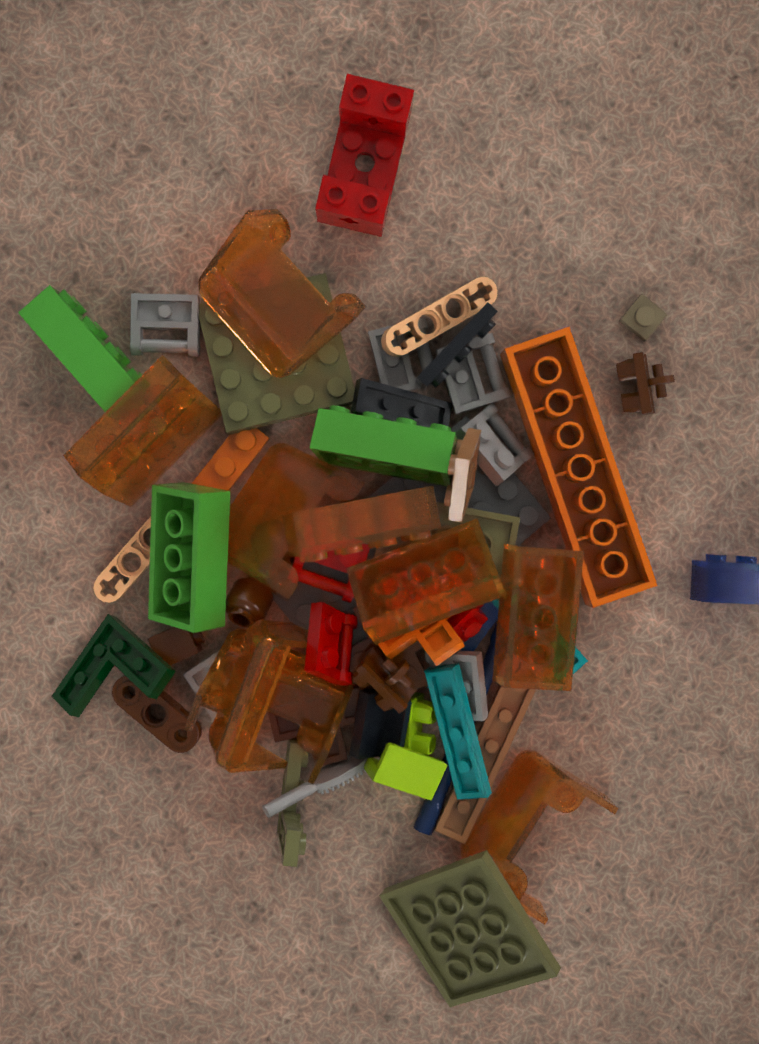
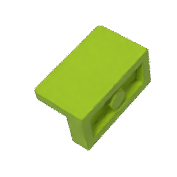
[364,742,447,801]

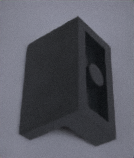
[349,689,412,759]

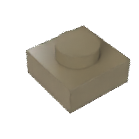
[619,294,668,342]

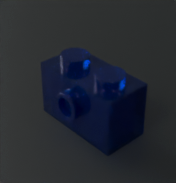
[690,554,759,605]

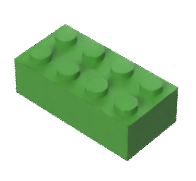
[18,285,155,424]
[310,405,458,487]
[148,482,230,633]

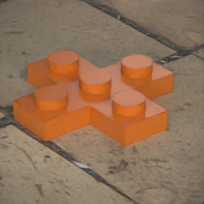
[368,566,474,666]

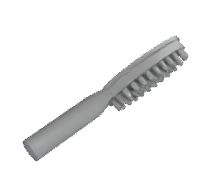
[262,755,367,818]

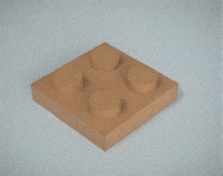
[444,428,482,523]

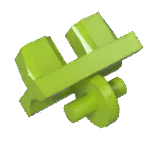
[404,692,436,755]

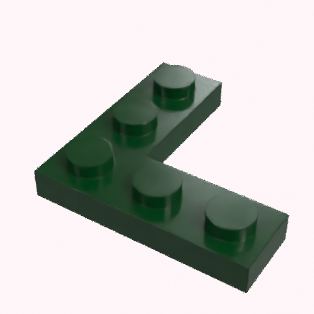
[51,614,176,717]

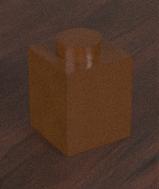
[148,627,205,666]

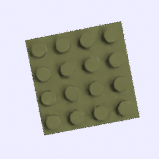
[199,273,355,435]
[379,850,561,1007]

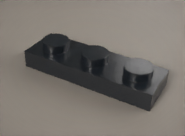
[415,302,498,390]
[350,378,452,427]

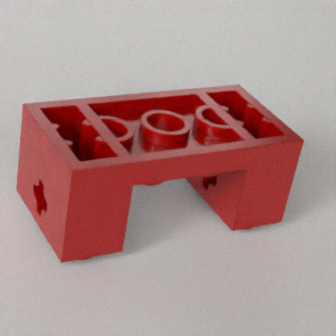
[315,74,414,237]

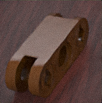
[112,675,202,753]

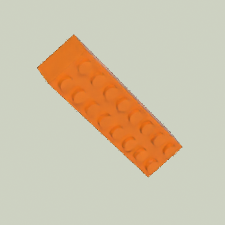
[500,327,658,608]

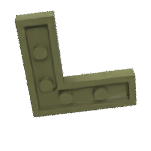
[276,737,309,867]

